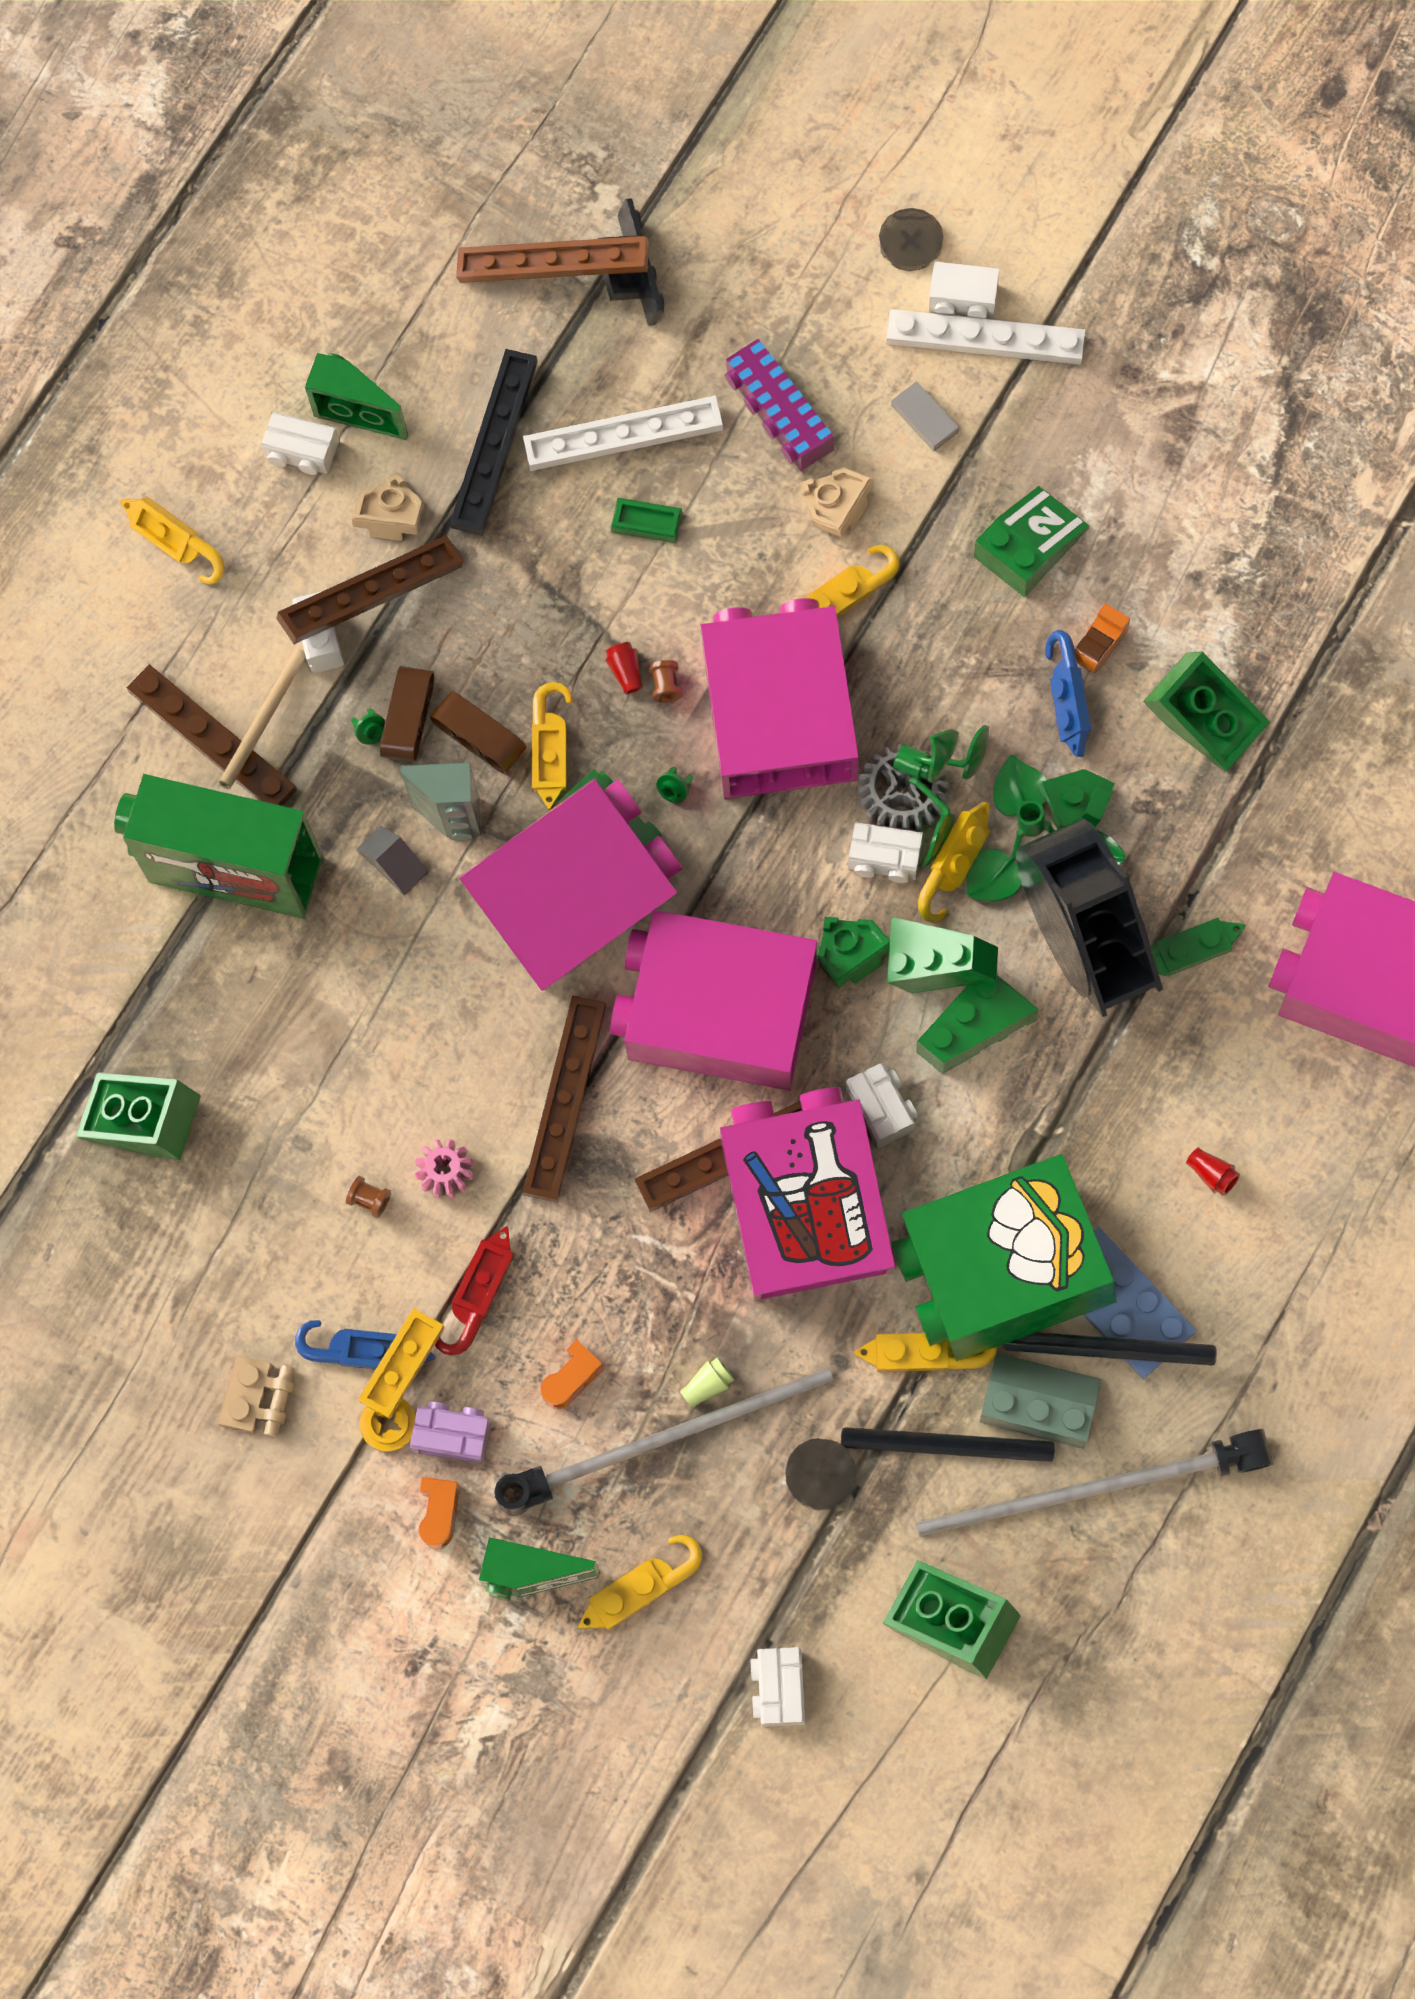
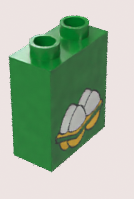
[891,1154,1117,1362]

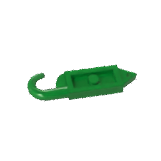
[1150,917,1246,977]

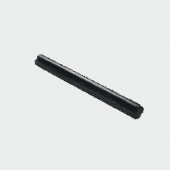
[1003,1332,1217,1366]
[841,1427,1055,1462]

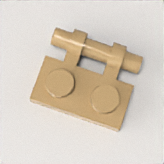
[218,1355,295,1438]

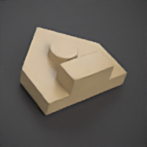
[800,467,874,537]
[352,472,424,541]

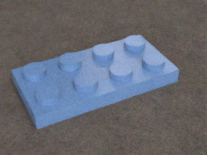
[1083,1227,1197,1380]

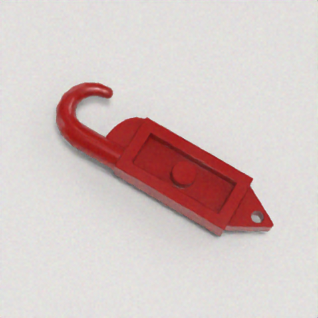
[435,1226,515,1356]

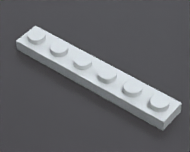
[886,309,1085,365]
[523,395,723,471]

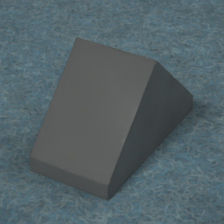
[357,826,429,895]

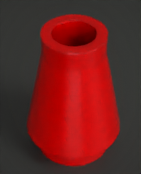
[605,642,643,694]
[1186,1147,1240,1196]

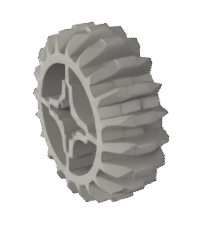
[857,743,949,832]

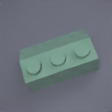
[401,762,481,841]
[980,1353,1101,1449]

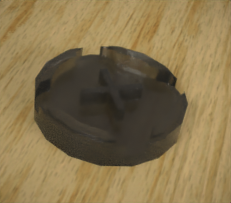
[879,208,943,271]
[785,1438,857,1511]

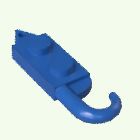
[1045,630,1091,757]
[295,1320,436,1370]

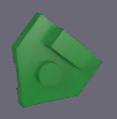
[1038,769,1115,829]
[817,917,890,988]

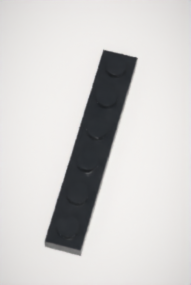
[450,349,538,536]

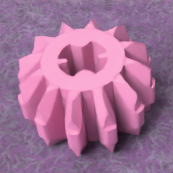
[415,1139,474,1198]

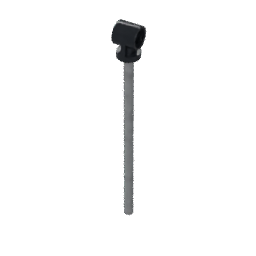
[494,1368,834,1516]
[916,1429,1274,1537]

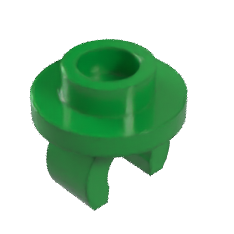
[351,708,386,745]
[656,767,693,803]

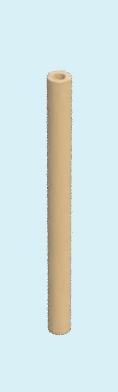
[219,648,306,789]

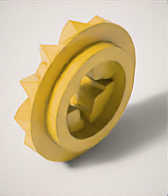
[359,1399,416,1453]

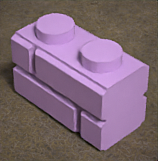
[410,1402,491,1464]

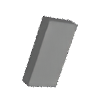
[891,381,959,451]

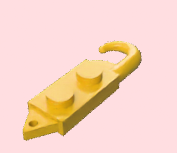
[120,496,225,585]
[804,545,900,618]
[532,682,573,811]
[918,802,991,923]
[854,1333,997,1372]
[578,1535,702,1631]

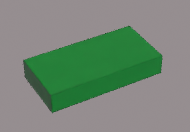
[611,497,683,543]

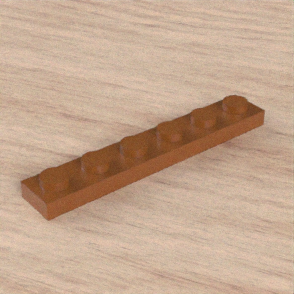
[456,236,649,283]

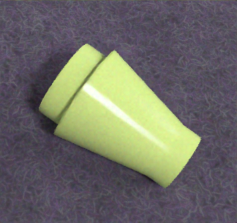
[680,1357,735,1408]

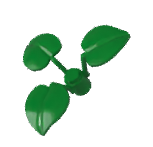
[893,725,990,868]
[966,755,1125,902]

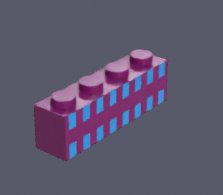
[725,338,834,471]

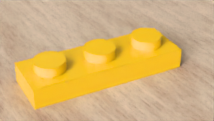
[358,1308,445,1420]

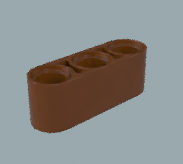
[380,666,435,763]
[430,691,527,774]

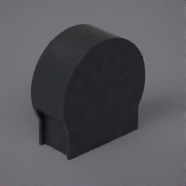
[1016,819,1163,1017]

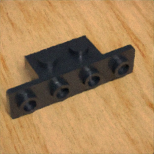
[598,198,665,326]

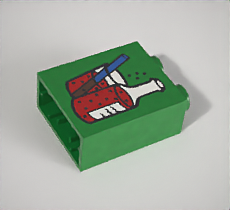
[114,774,323,919]

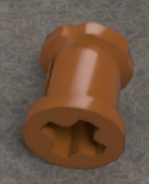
[649,660,682,703]
[346,1176,391,1218]

